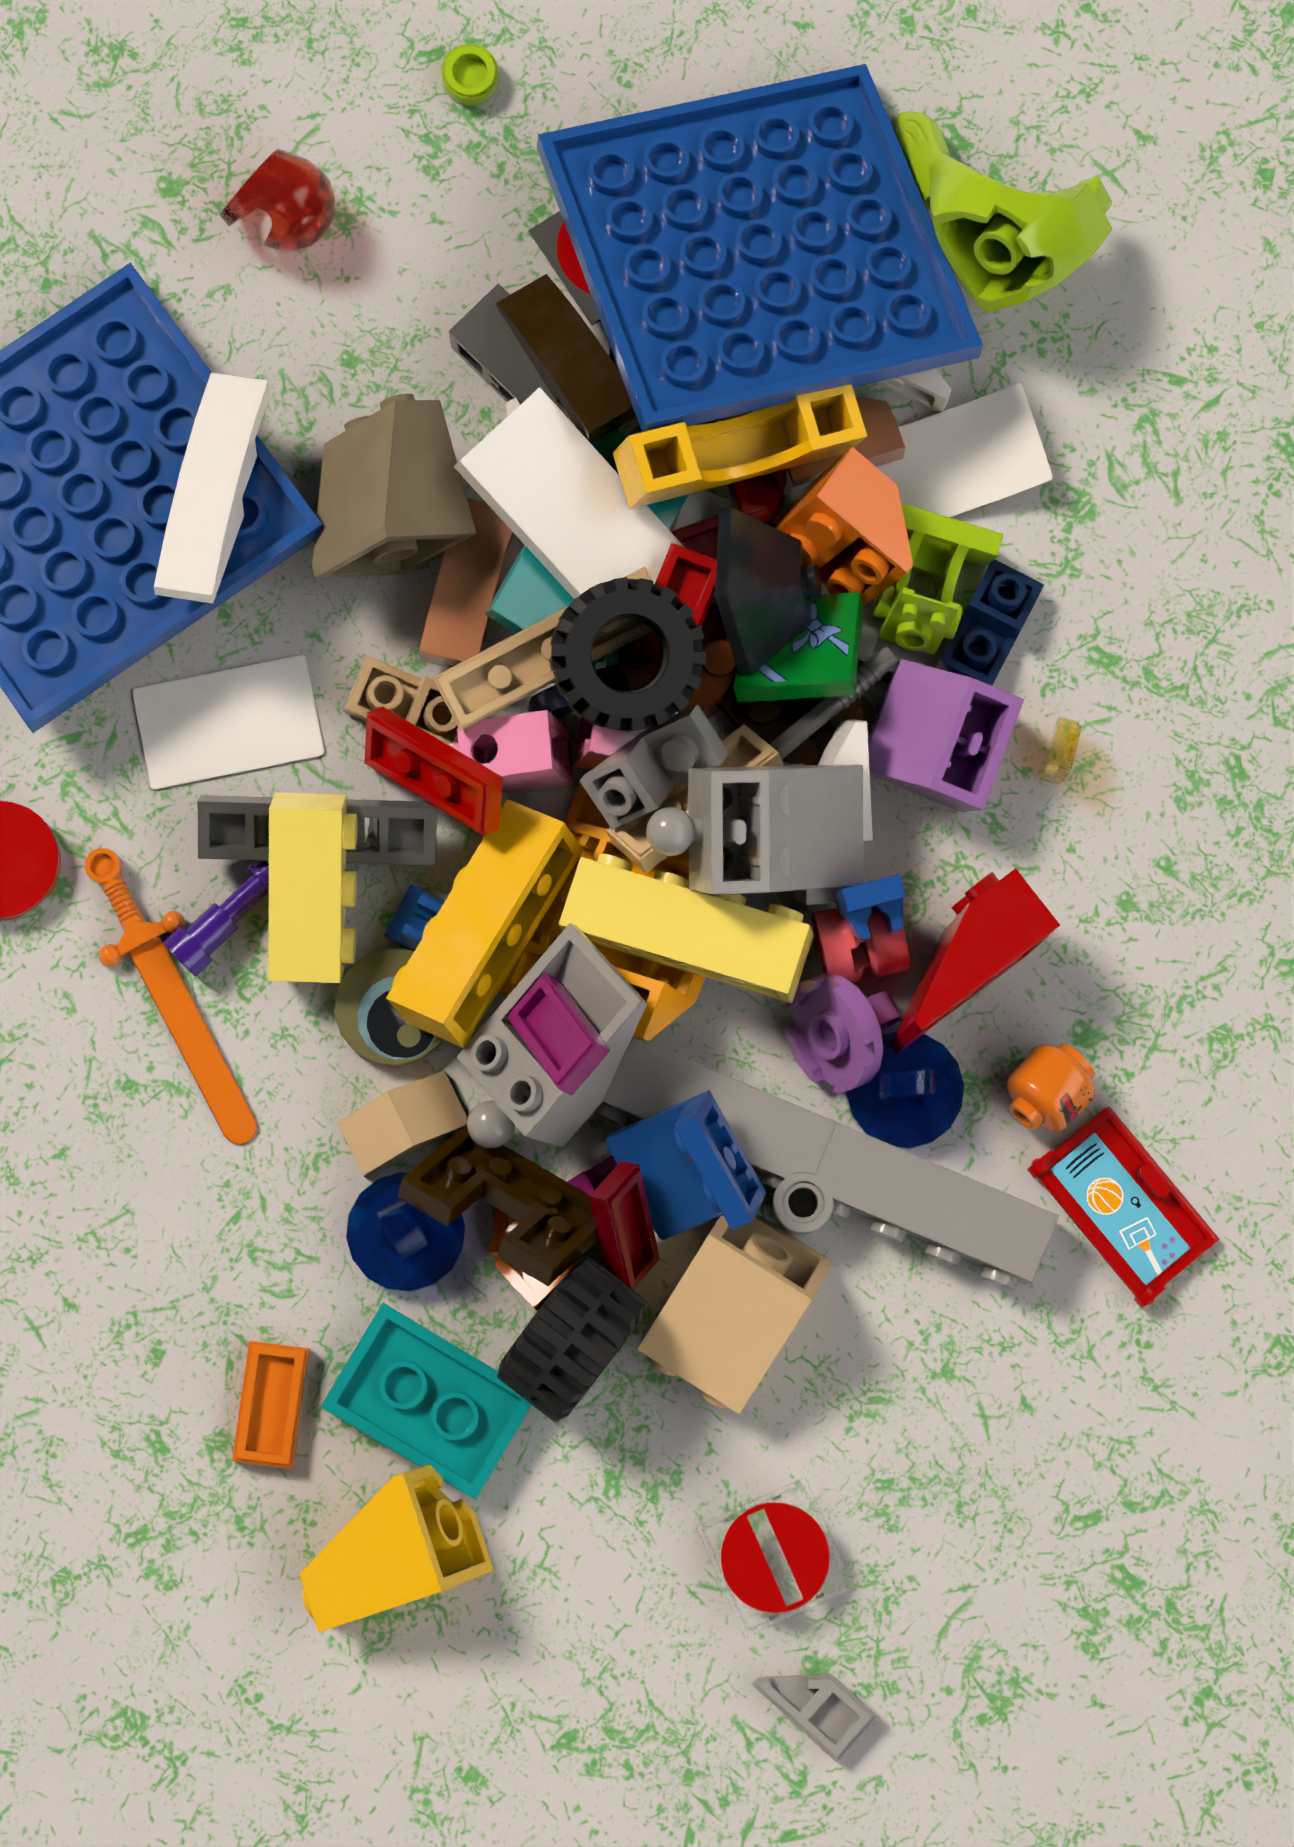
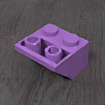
[868,659,1024,812]

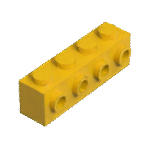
[386,799,584,1048]

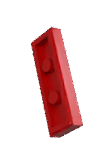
[364,706,503,836]

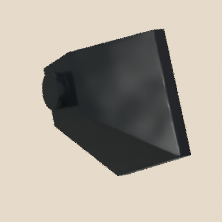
[715,507,821,676]

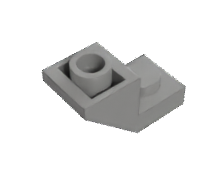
[580,704,729,829]

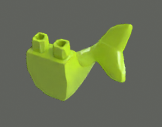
[894,111,1112,313]

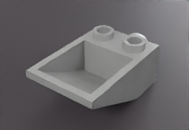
[646,764,863,894]
[457,923,648,1148]

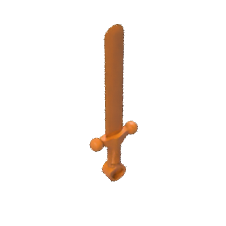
[85,848,257,1145]

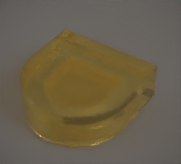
[1041,716,1081,784]

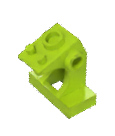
[873,502,1003,655]

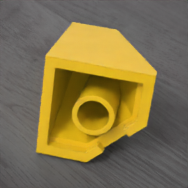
[299,1464,494,1633]

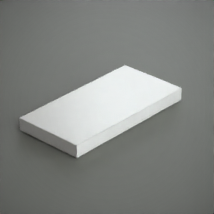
[453,387,684,599]

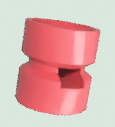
[811,907,910,983]

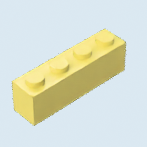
[558,854,814,1003]

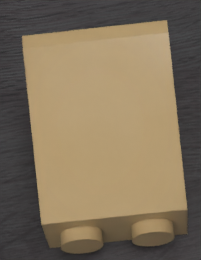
[637,1214,833,1415]

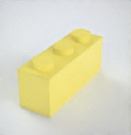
[268,792,357,983]

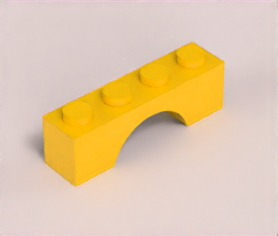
[613,384,867,509]

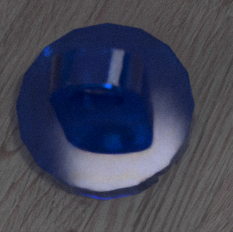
[845,1032,964,1150]

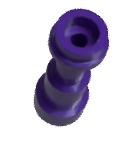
[163,860,269,977]

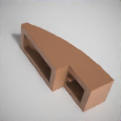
[418,498,514,668]

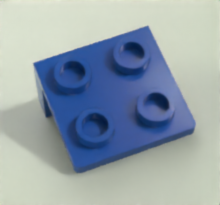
[606,1090,766,1240]

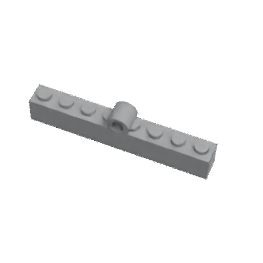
[594,1037,1059,1290]

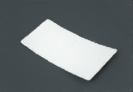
[877,383,1053,517]

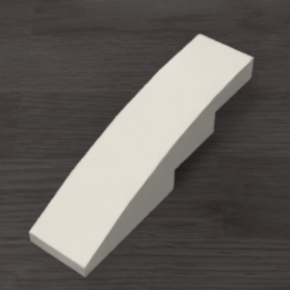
[154,373,270,604]

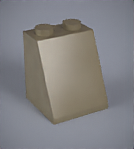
[312,393,477,578]

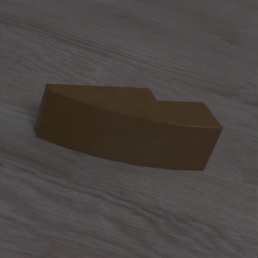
[496,274,636,444]

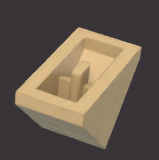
[338,1071,468,1177]

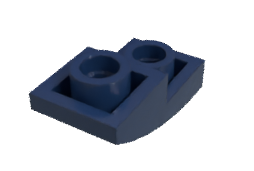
[936,559,1044,686]

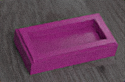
[507,972,611,1096]

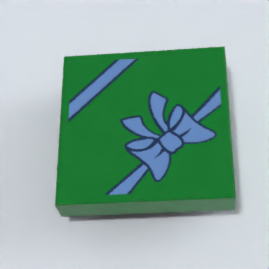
[734,592,863,702]

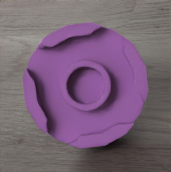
[785,973,902,1094]

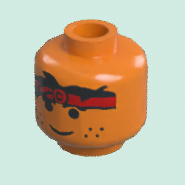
[1006,1043,1095,1132]

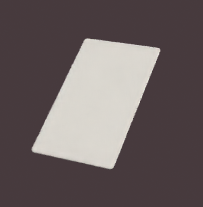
[132,655,324,790]

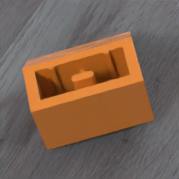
[775,447,913,607]

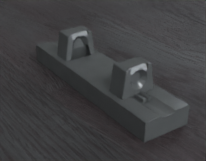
[197,795,437,865]

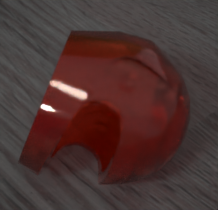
[220,148,335,252]

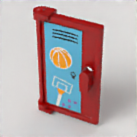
[1027,1106,1220,1309]

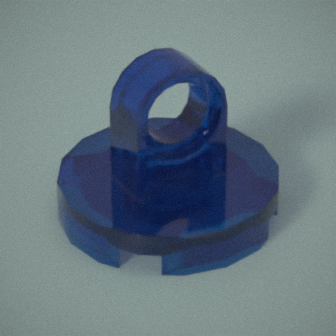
[346,1172,466,1292]

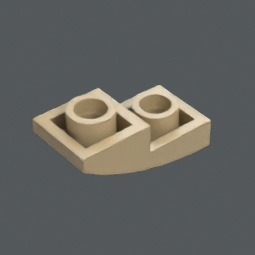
[343,656,458,744]

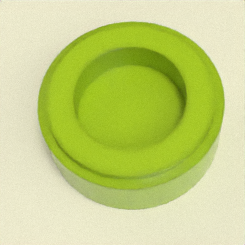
[441,44,499,106]

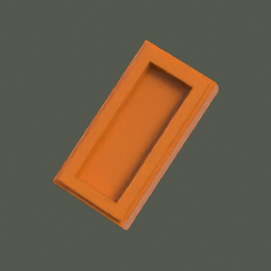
[232,1341,310,1469]

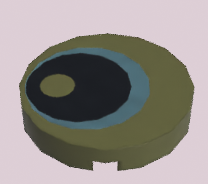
[334,948,443,1067]

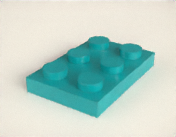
[320,1303,532,1500]

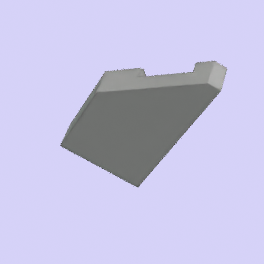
[752,1674,877,1762]

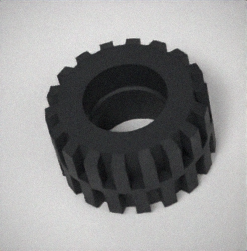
[549,577,706,731]
[497,1257,648,1423]

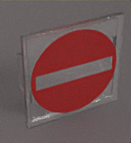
[695,1477,855,1639]

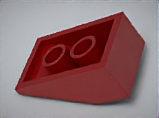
[890,868,1060,1054]

